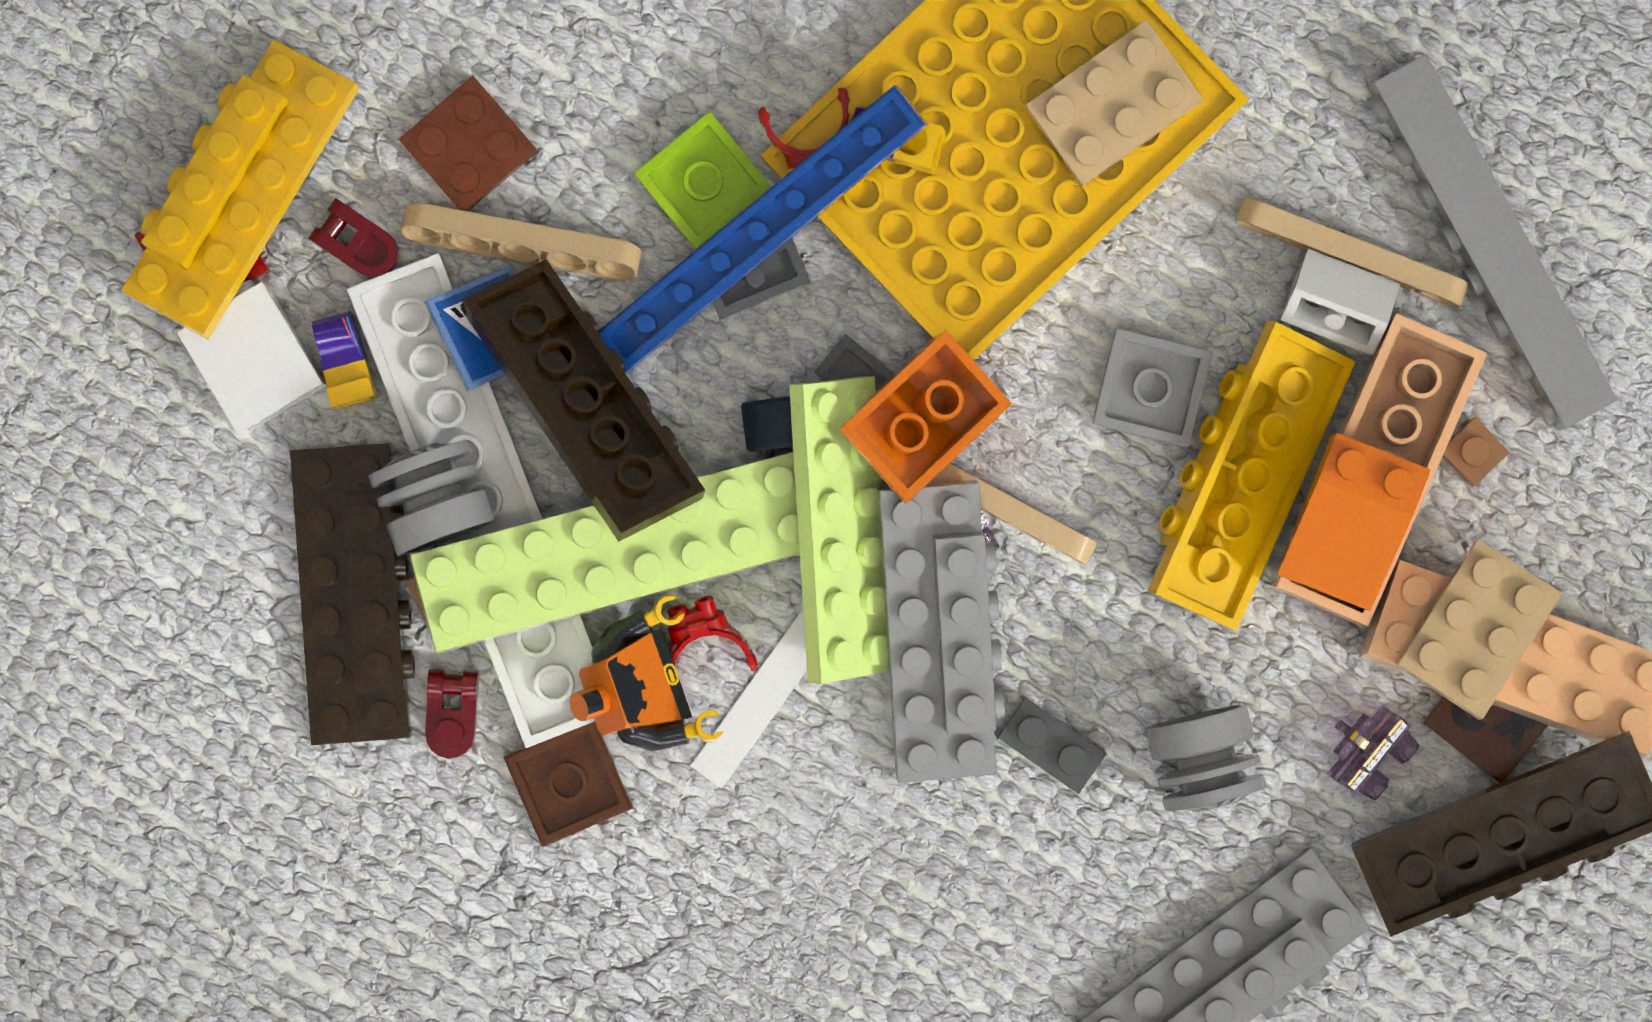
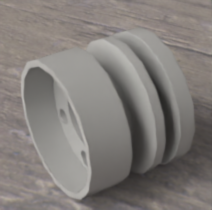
[368,440,496,556]
[1145,704,1267,812]

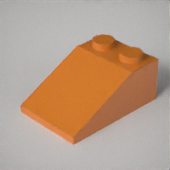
[838,330,1012,504]
[1276,433,1431,611]

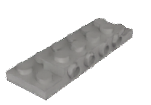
[878,480,1005,783]
[1077,848,1370,1022]

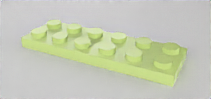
[789,376,889,684]

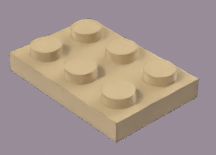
[1025,20,1204,187]
[1396,539,1563,720]

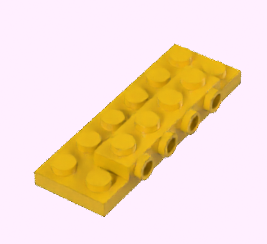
[121,39,360,340]
[1148,320,1356,631]

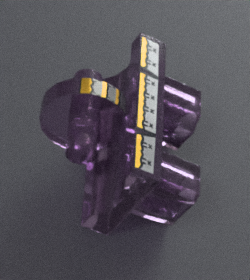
[1327,705,1419,800]

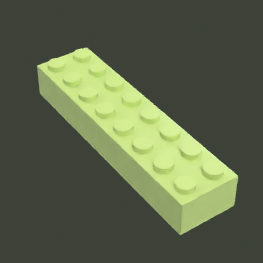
[409,452,800,654]

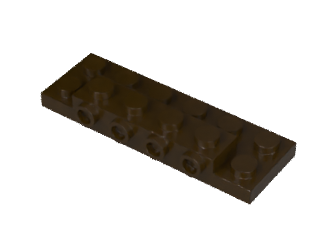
[461,259,705,542]
[290,443,415,745]
[1351,731,1652,937]

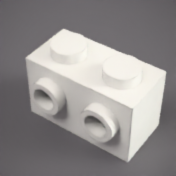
[1281,249,1400,356]

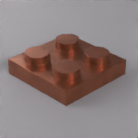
[399,76,538,211]

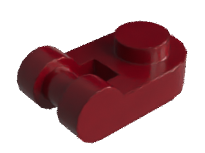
[308,198,399,278]
[425,669,479,759]

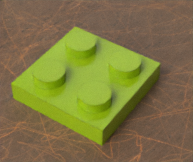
[634,111,772,250]

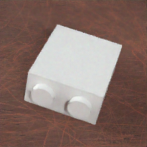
[177,280,327,436]

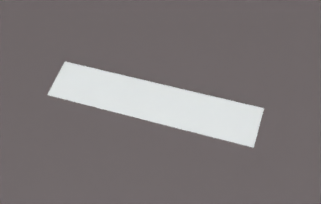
[690,611,807,789]

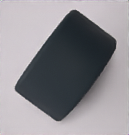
[741,396,793,451]

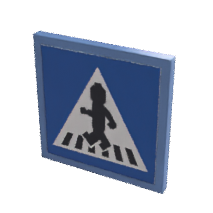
[424,265,515,391]

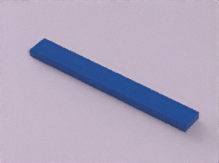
[599,85,928,373]

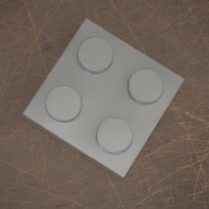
[1092,328,1212,448]

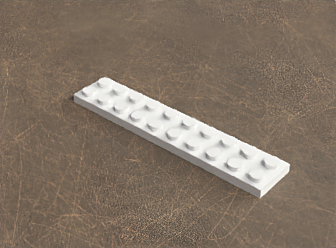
[347,253,595,748]

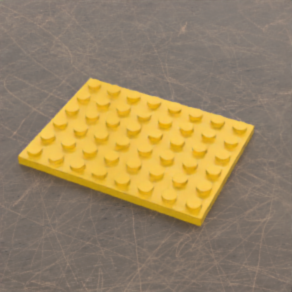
[760,0,1249,360]

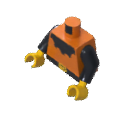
[569,595,724,751]

